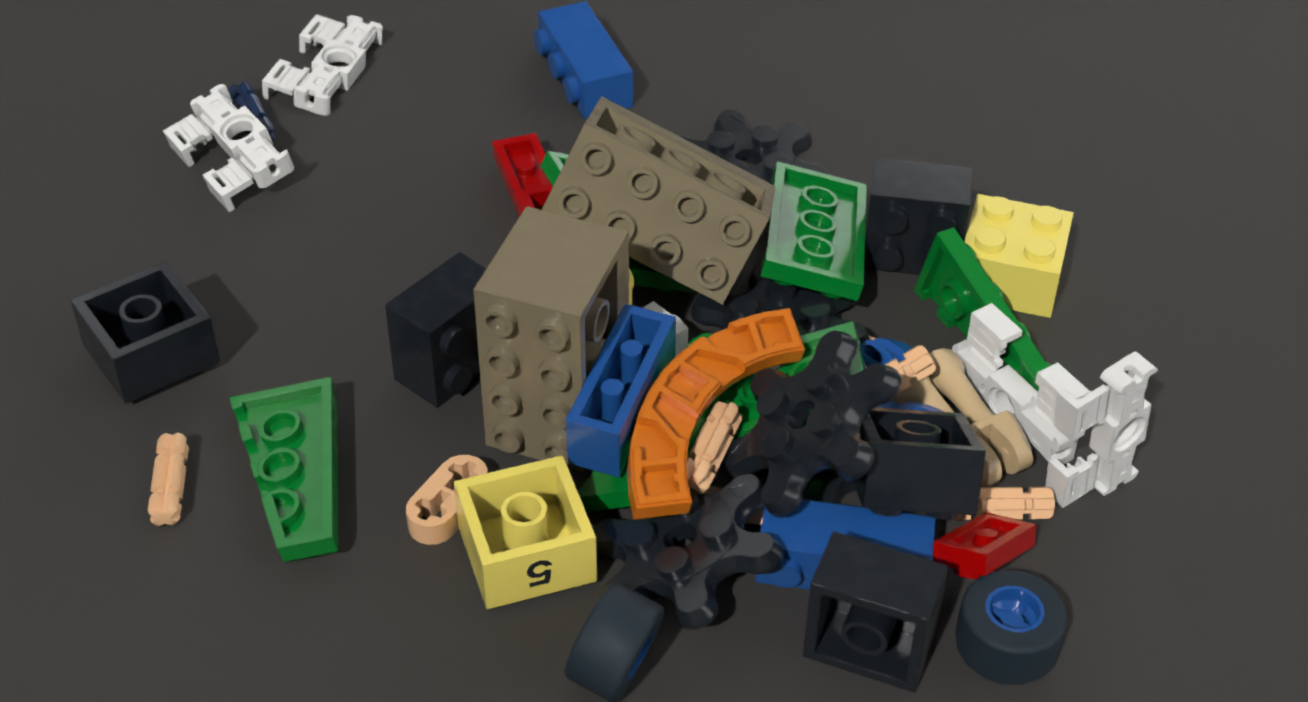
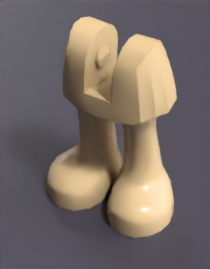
[891,348,1034,487]

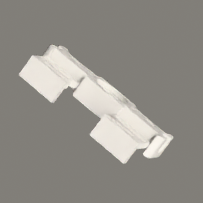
[262,14,383,116]
[163,84,294,212]
[952,303,1089,469]
[1045,351,1158,508]

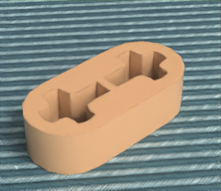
[406,455,488,545]

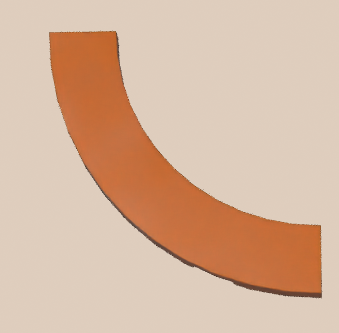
[627,308,805,520]

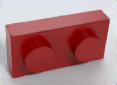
[933,512,1036,579]

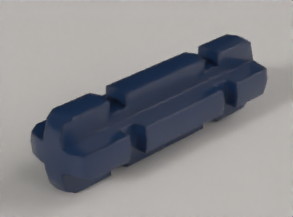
[228,81,276,142]

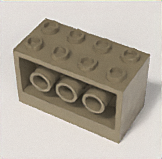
[542,96,776,305]
[473,206,629,472]

